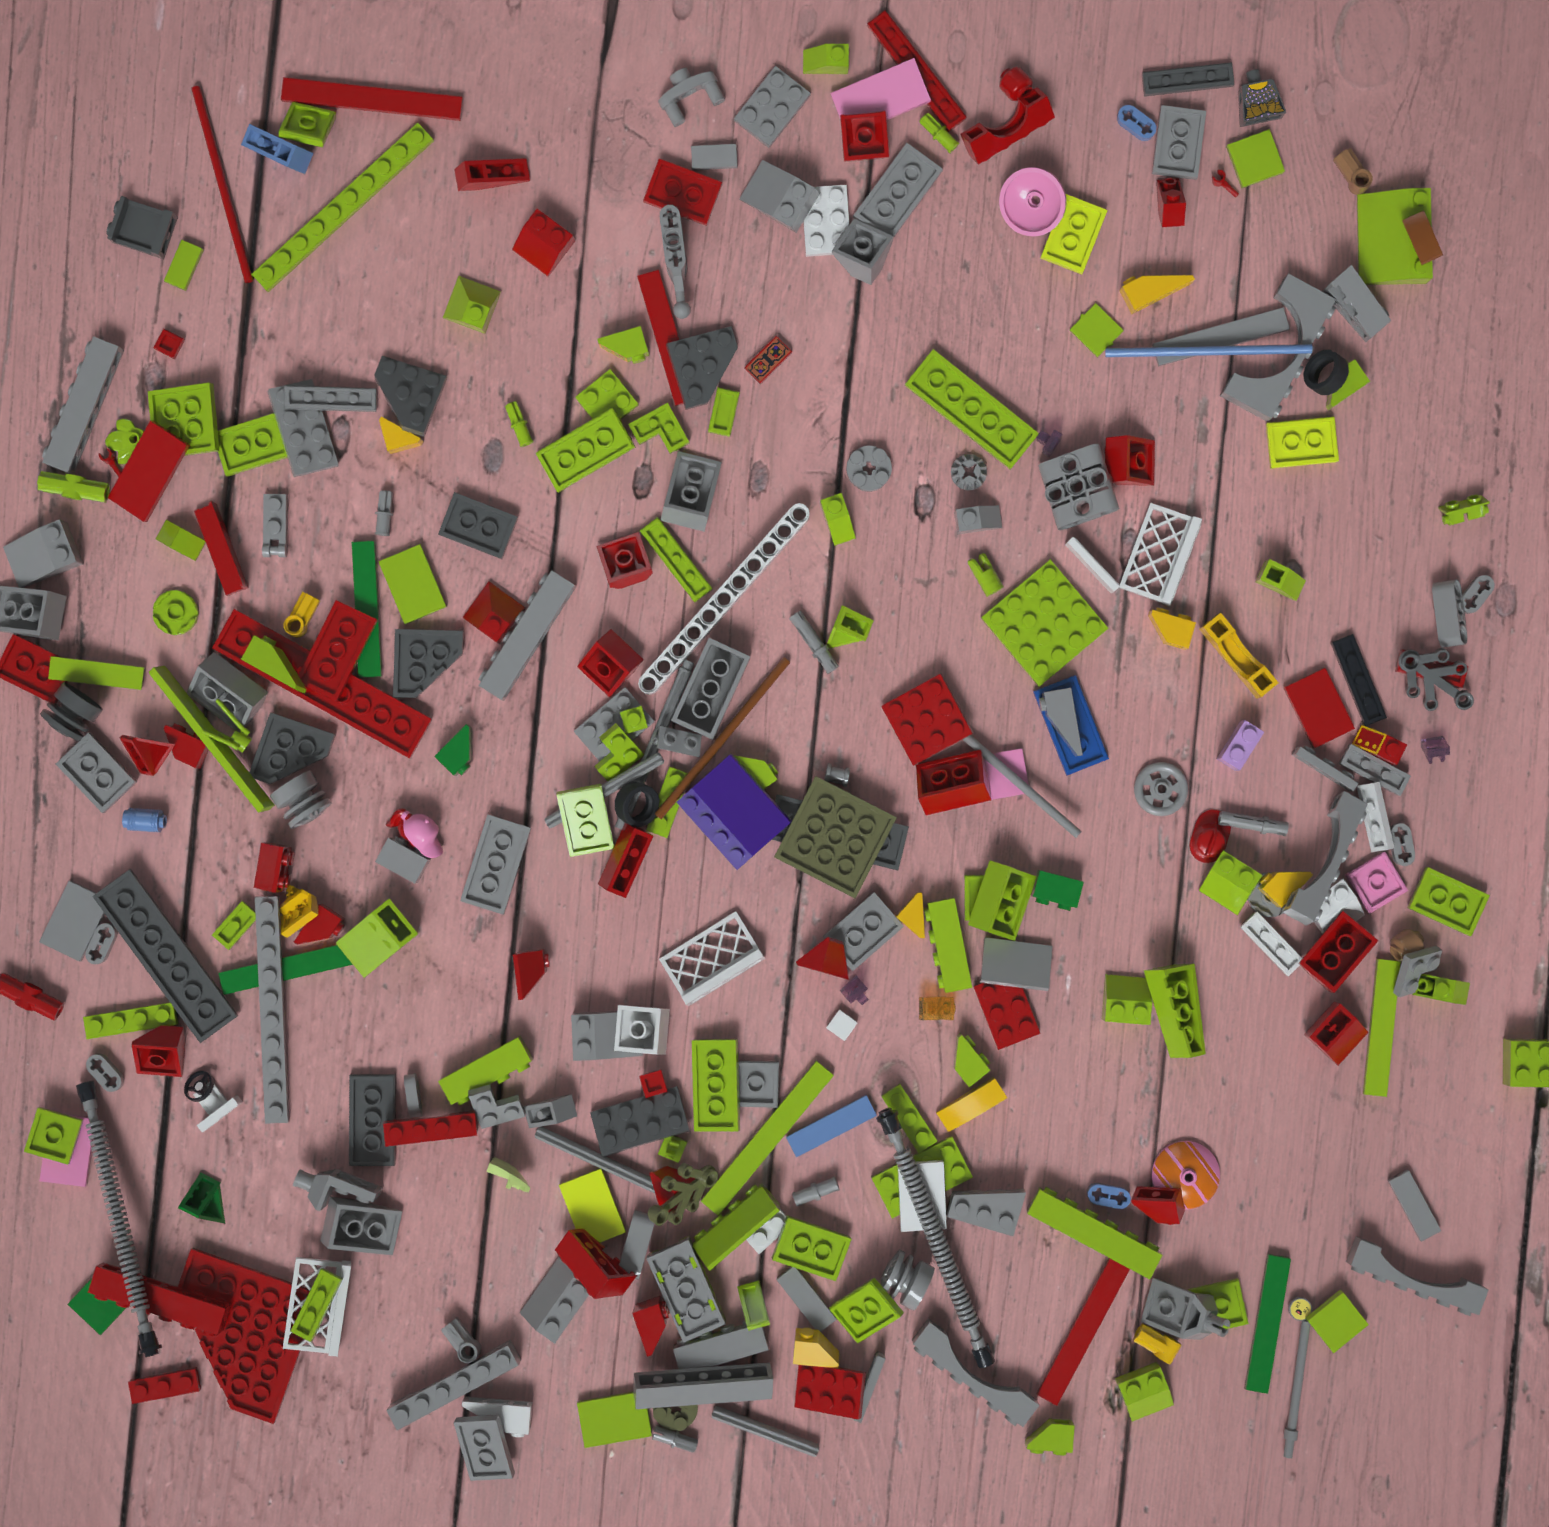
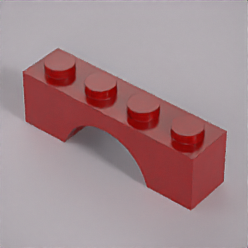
[960,87,1055,165]
[383,1110,477,1147]

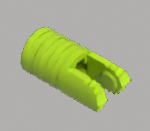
[968,553,1004,597]

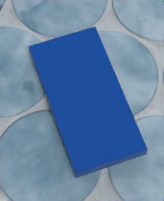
[1033,675,1109,776]

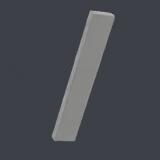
[1152,307,1290,367]

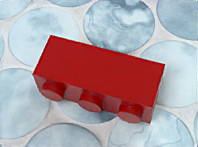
[598,823,654,898]

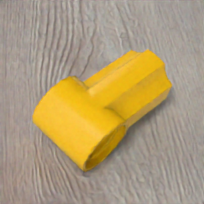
[283,592,321,638]
[1133,1323,1182,1365]

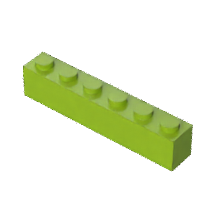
[1027,1187,1163,1279]

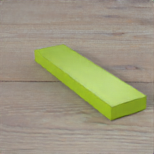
[640,517,712,603]
[48,656,144,690]

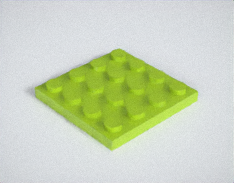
[981,559,1109,687]

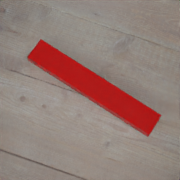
[867,10,967,132]
[637,270,684,407]

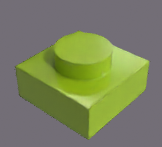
[620,706,648,734]

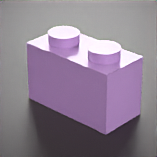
[1217,720,1264,771]

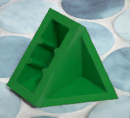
[178,1173,226,1224]

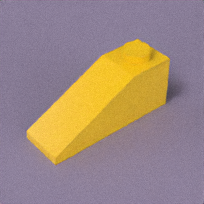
[1119,275,1195,314]

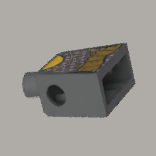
[1238,69,1286,127]

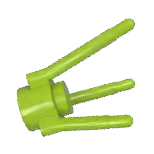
[201,699,252,753]

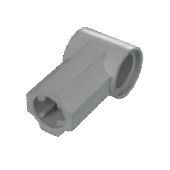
[441,1317,482,1363]

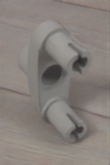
[658,68,725,127]

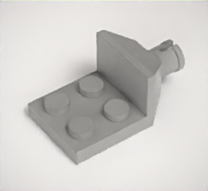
[293,1169,383,1211]
[1141,1278,1230,1340]

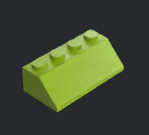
[693,1184,780,1271]

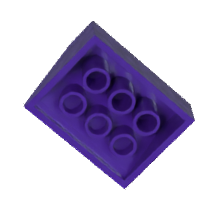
[677,753,792,870]

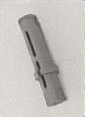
[789,610,839,674]
[1218,810,1289,836]

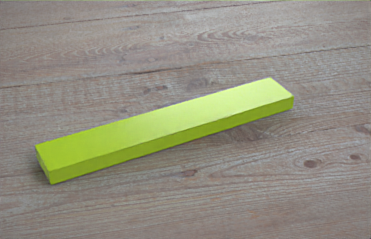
[1363,958,1401,1097]

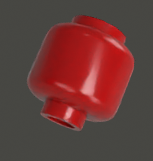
[999,67,1033,101]

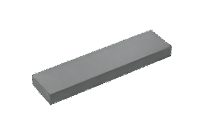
[284,385,376,412]

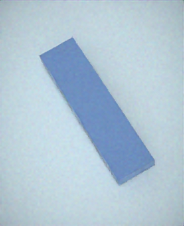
[786,1095,877,1157]

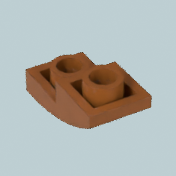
[1402,211,1443,265]

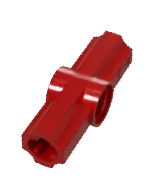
[0,973,65,1021]

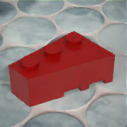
[555,1229,637,1299]

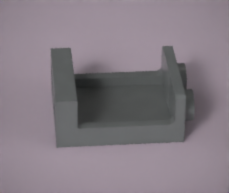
[106,196,178,260]

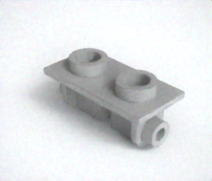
[653,726,702,757]

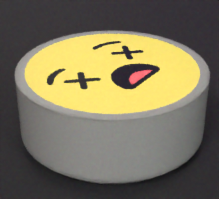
[1288,1297,1312,1321]

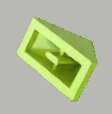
[156,520,206,561]

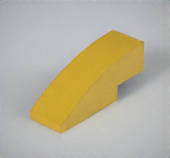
[936,1077,1007,1132]

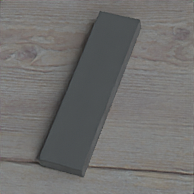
[1141,62,1235,97]

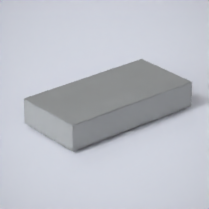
[691,144,737,170]

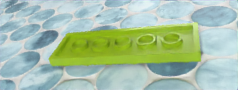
[905,349,1039,470]

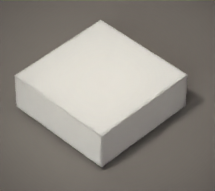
[826,1009,858,1041]

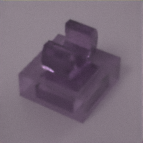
[1036,430,1062,457]
[1421,736,1450,764]
[840,975,869,1005]

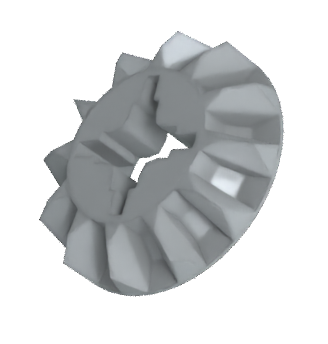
[951,454,987,490]

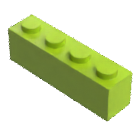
[924,898,972,993]
[438,1035,533,1106]

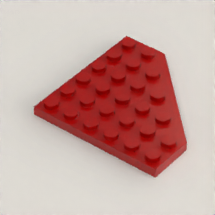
[178,1248,310,1424]

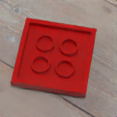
[881,674,973,766]

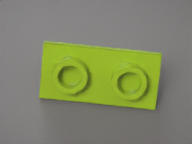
[1438,494,1490,526]

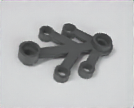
[1398,648,1474,711]

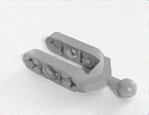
[660,205,691,319]

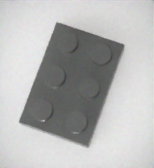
[438,492,518,559]

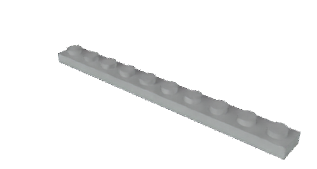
[255,896,289,1124]

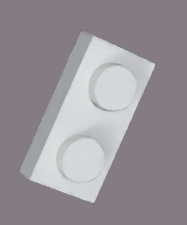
[746,1209,787,1254]

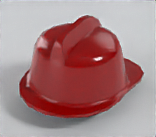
[1189,809,1231,863]

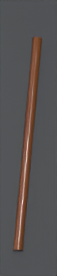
[655,657,790,820]

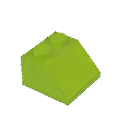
[1199,850,1262,916]
[1101,974,1152,1025]
[1115,1362,1174,1422]

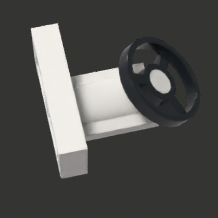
[184,1071,243,1132]

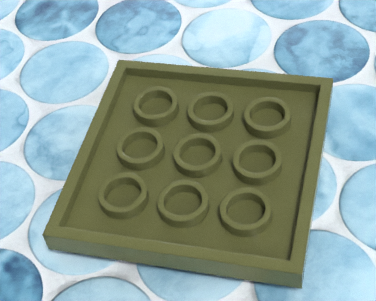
[774,776,897,899]

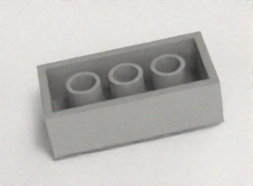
[671,638,751,740]

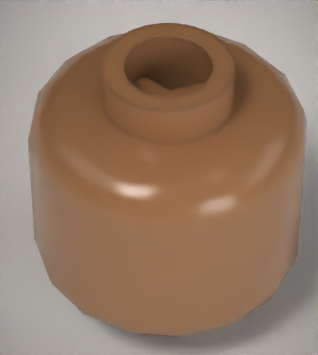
[1390,929,1424,962]

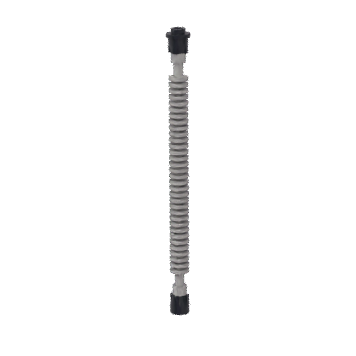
[76,1081,162,1358]
[876,1107,995,1368]

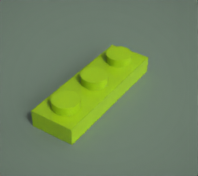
[646,767,688,838]
[881,1084,938,1153]
[290,1268,343,1342]

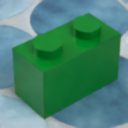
[1031,870,1084,911]

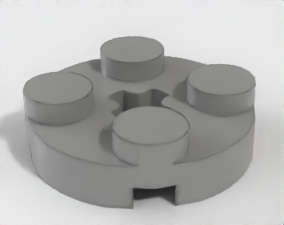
[846,446,892,492]

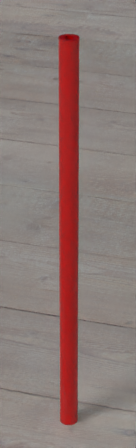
[191,86,253,283]

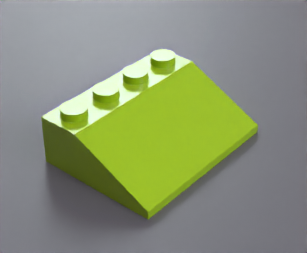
[1357,188,1433,285]

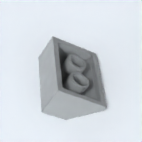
[187,652,268,732]
[520,1257,589,1344]

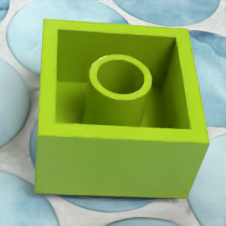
[1503,1039,1549,1087]

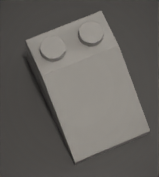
[740,160,820,233]
[661,451,722,532]
[3,519,83,588]
[0,586,67,640]
[571,1011,643,1061]
[320,1197,402,1255]

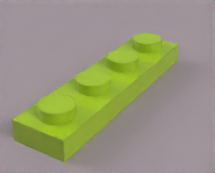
[83,1003,178,1040]

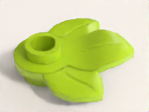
[105,419,144,464]

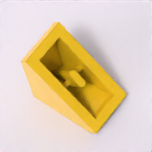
[379,416,424,454]
[896,892,925,938]

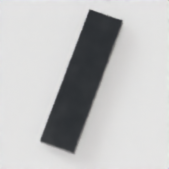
[1331,634,1387,726]

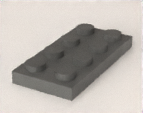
[590,1086,690,1157]

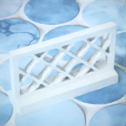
[1119,503,1202,607]
[659,911,766,1006]
[283,1257,351,1357]

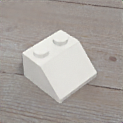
[1314,878,1365,934]
[614,1005,670,1055]

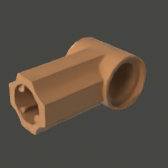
[1333,148,1373,195]

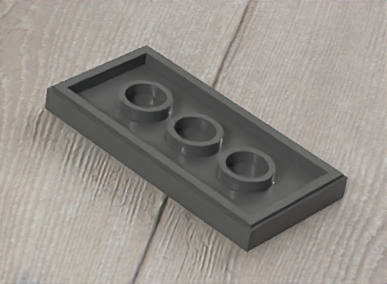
[349,1074,396,1166]

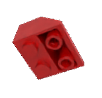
[253,842,294,893]
[1304,1001,1369,1066]

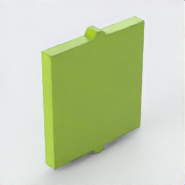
[1069,303,1124,358]

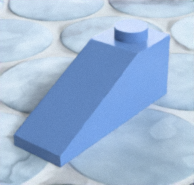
[241,124,314,174]

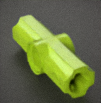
[37,471,110,503]

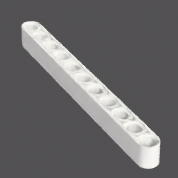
[638,503,810,695]

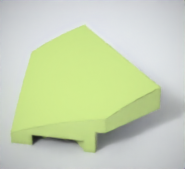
[486,1157,530,1192]

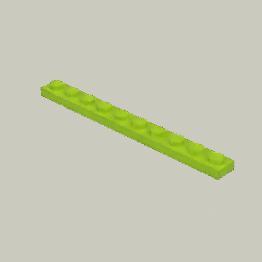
[251,123,434,292]

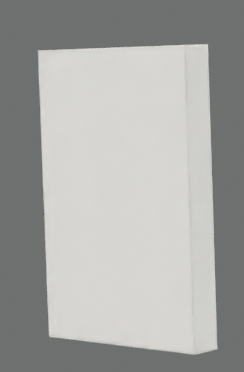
[897,1160,947,1232]

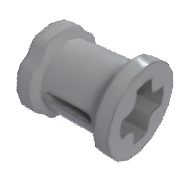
[824,763,850,787]

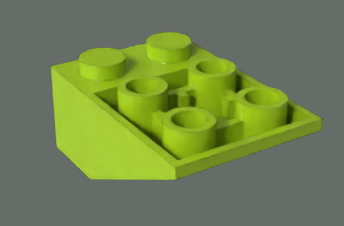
[336,898,418,978]

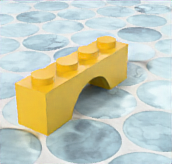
[1199,613,1279,699]

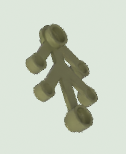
[648,1163,718,1226]

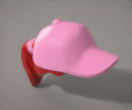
[386,808,443,858]

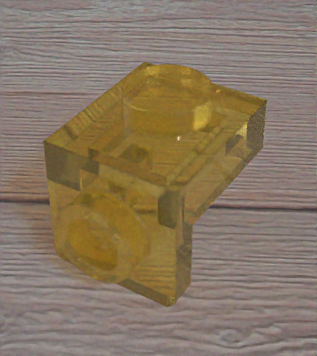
[919,996,956,1020]

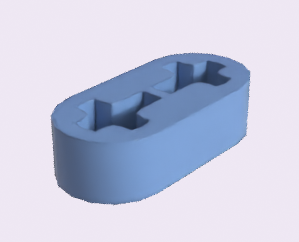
[1117,105,1156,141]
[1087,1183,1131,1209]

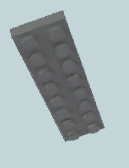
[92,869,239,1043]

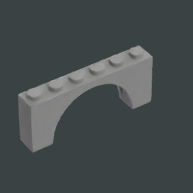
[1220,273,1336,422]

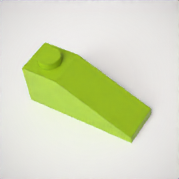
[241,635,307,693]

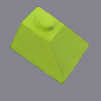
[443,276,501,334]

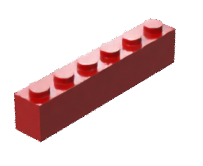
[88,1262,232,1336]

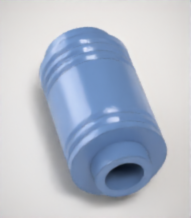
[122,808,167,832]

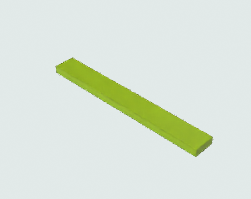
[149,666,275,813]
[701,1060,834,1215]

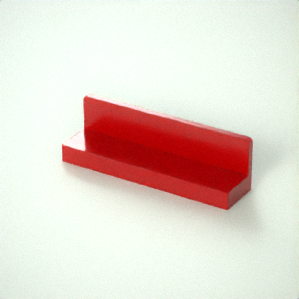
[194,501,249,596]

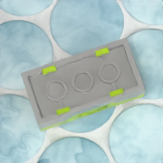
[646,1236,726,1343]

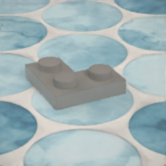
[1393,946,1442,997]
[468,1084,525,1129]

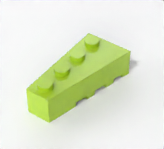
[1144,964,1206,1058]

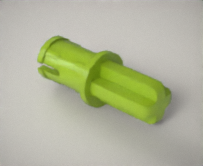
[919,113,959,153]
[505,401,534,447]

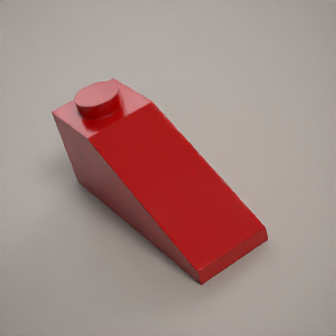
[454,158,530,191]

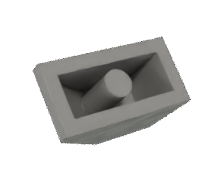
[954,505,1002,535]
[523,1094,577,1128]

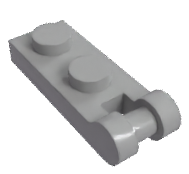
[262,494,288,557]

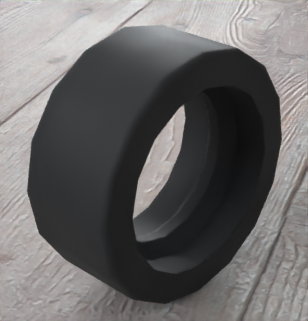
[1303,350,1349,395]
[615,782,660,827]

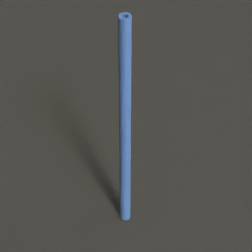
[1105,344,1312,357]

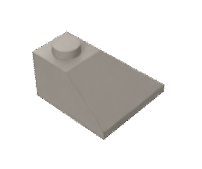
[832,219,894,285]

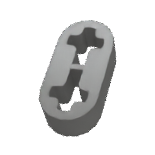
[1462,575,1495,614]
[1390,823,1415,866]
[85,923,118,964]
[86,1054,124,1092]
[404,1073,423,1118]

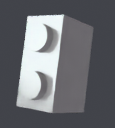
[375,836,431,884]

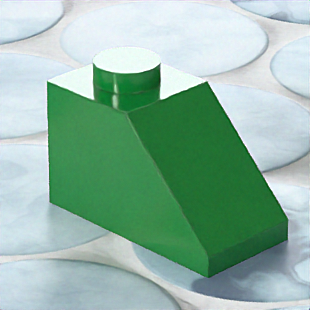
[434,724,472,776]

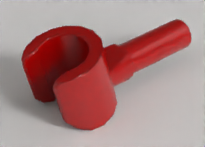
[1212,170,1239,198]
[99,448,121,477]

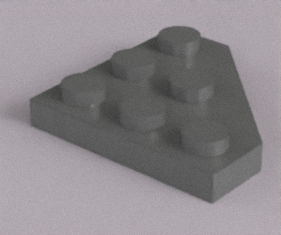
[666,326,738,410]
[374,356,447,437]
[393,629,464,698]
[249,712,336,784]

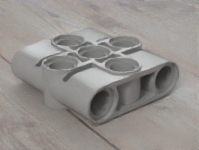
[1038,444,1120,530]

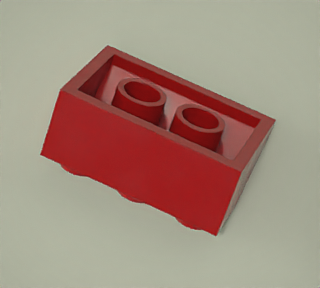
[916,749,991,815]
[1298,911,1379,993]

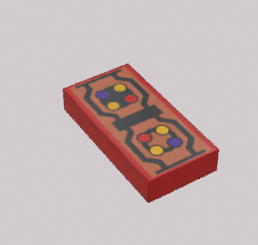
[744,336,792,385]

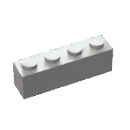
[673,1320,769,1369]

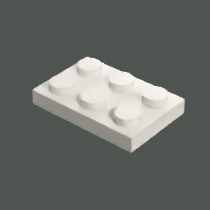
[804,185,849,257]

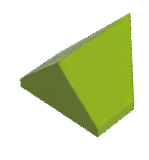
[827,606,874,649]

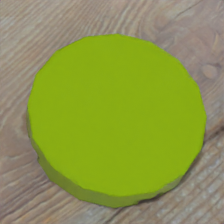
[152,590,199,635]

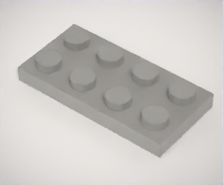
[853,143,943,237]
[267,379,338,477]
[460,814,531,915]

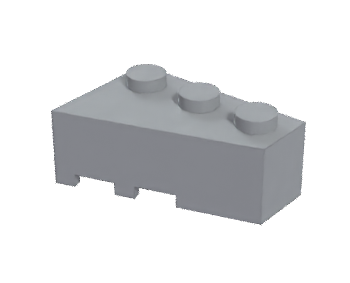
[1322,265,1391,342]
[946,1189,1026,1236]

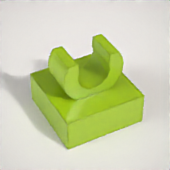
[658,1136,688,1163]

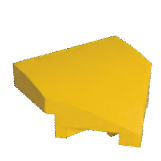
[280,885,318,938]

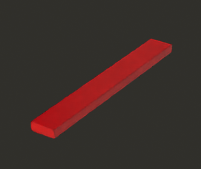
[281,77,463,121]
[1036,1258,1130,1406]

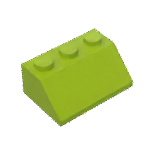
[968,860,1037,941]

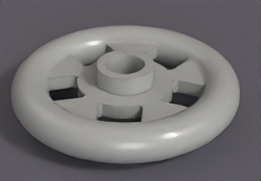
[1134,762,1188,816]

